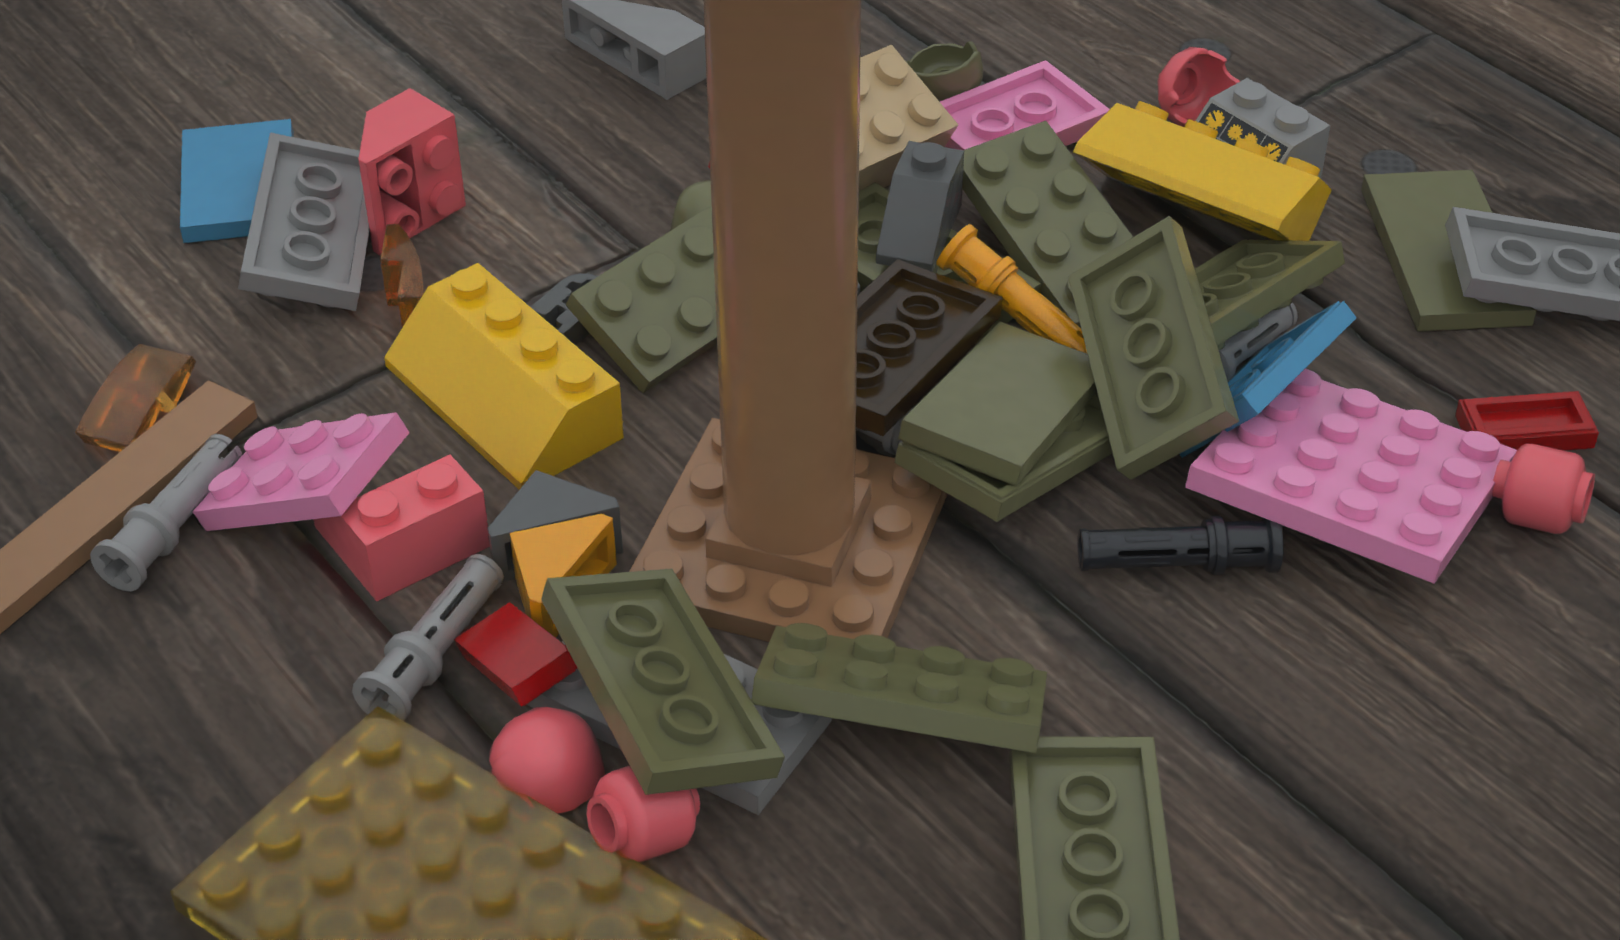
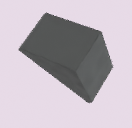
[487,470,623,582]

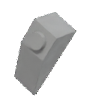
[562,0,707,100]

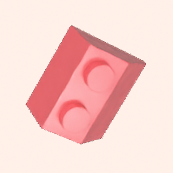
[313,454,490,602]

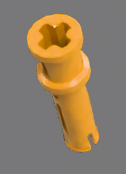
[936,224,1087,354]

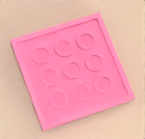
[1185,369,1517,584]

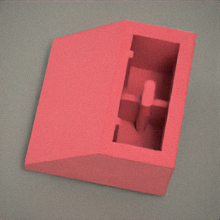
[358,88,466,256]

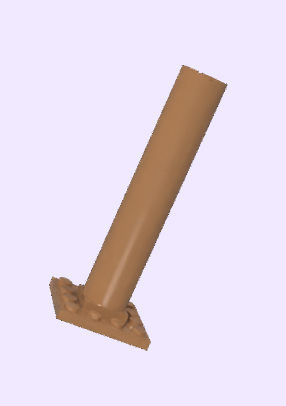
[629,0,948,642]

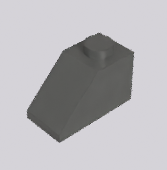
[876,141,964,272]

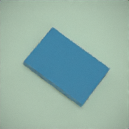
[180,119,294,243]
[1180,301,1357,458]

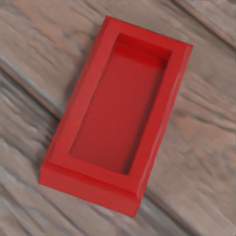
[1455,391,1599,451]
[454,602,577,707]

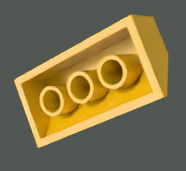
[1073,101,1332,241]
[384,263,624,490]

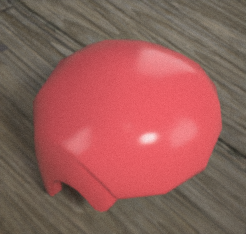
[1157,47,1240,127]
[489,707,605,817]

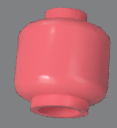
[1492,444,1595,534]
[586,766,700,864]

